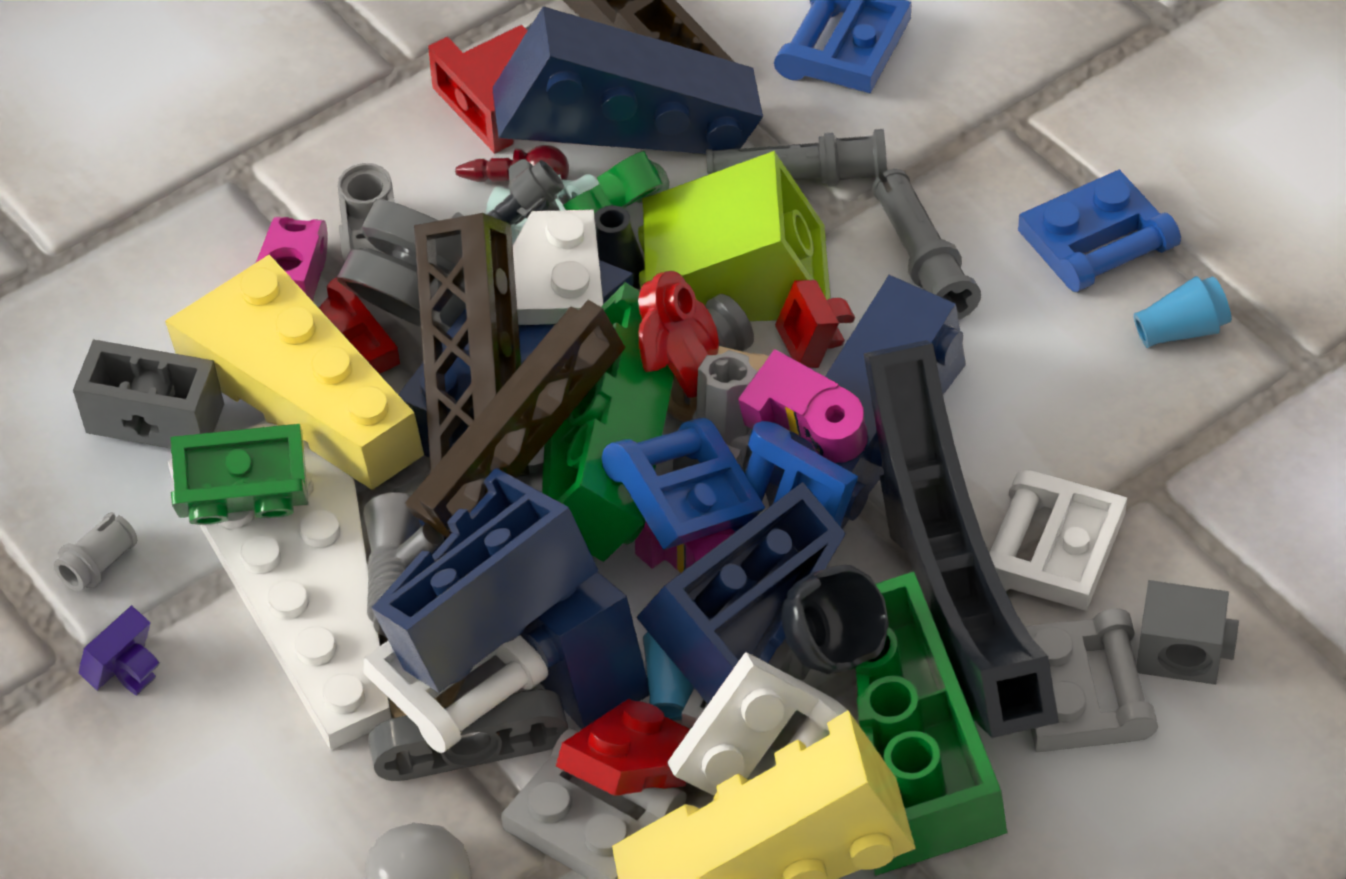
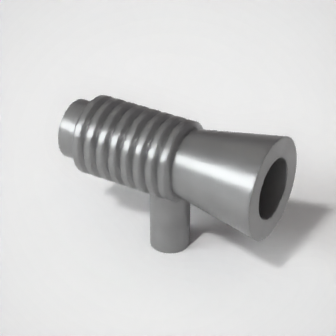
[363,492,444,636]

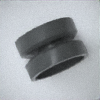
[337,199,466,332]

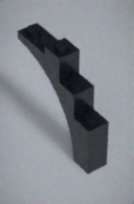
[863,340,1059,738]

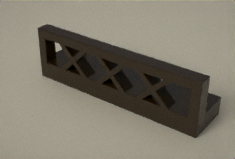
[414,213,529,476]
[405,299,626,538]

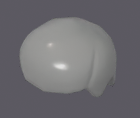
[365,823,471,879]

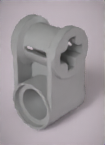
[338,163,395,264]

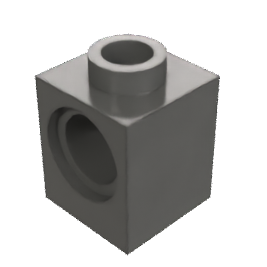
[1136,580,1239,685]

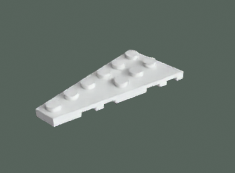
[167,420,391,750]

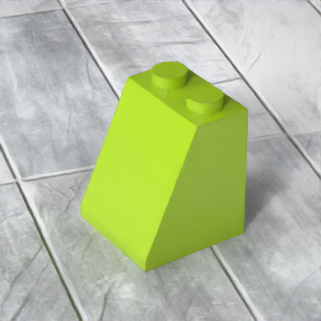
[638,151,831,322]

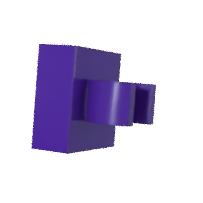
[78,605,159,696]

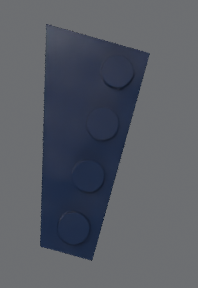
[492,6,763,154]

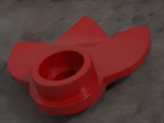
[639,271,719,398]

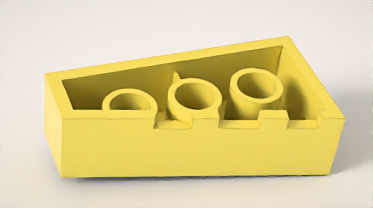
[165,255,424,490]
[612,711,915,879]

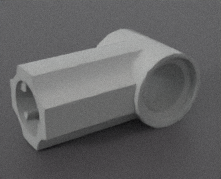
[691,350,758,473]

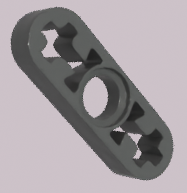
[368,689,569,781]

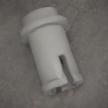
[54,512,138,591]

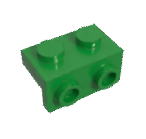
[170,424,309,525]

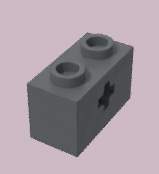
[73,339,224,448]

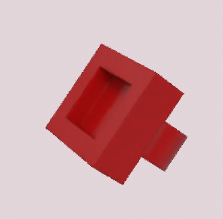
[775,280,856,368]

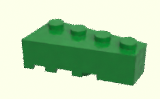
[542,282,674,562]
[855,571,1008,876]

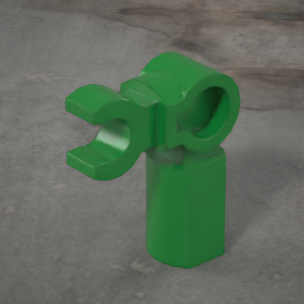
[563,151,669,215]

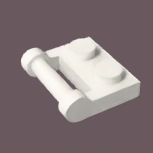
[989,470,1127,611]
[363,635,548,753]
[667,652,847,795]

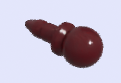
[455,145,569,182]

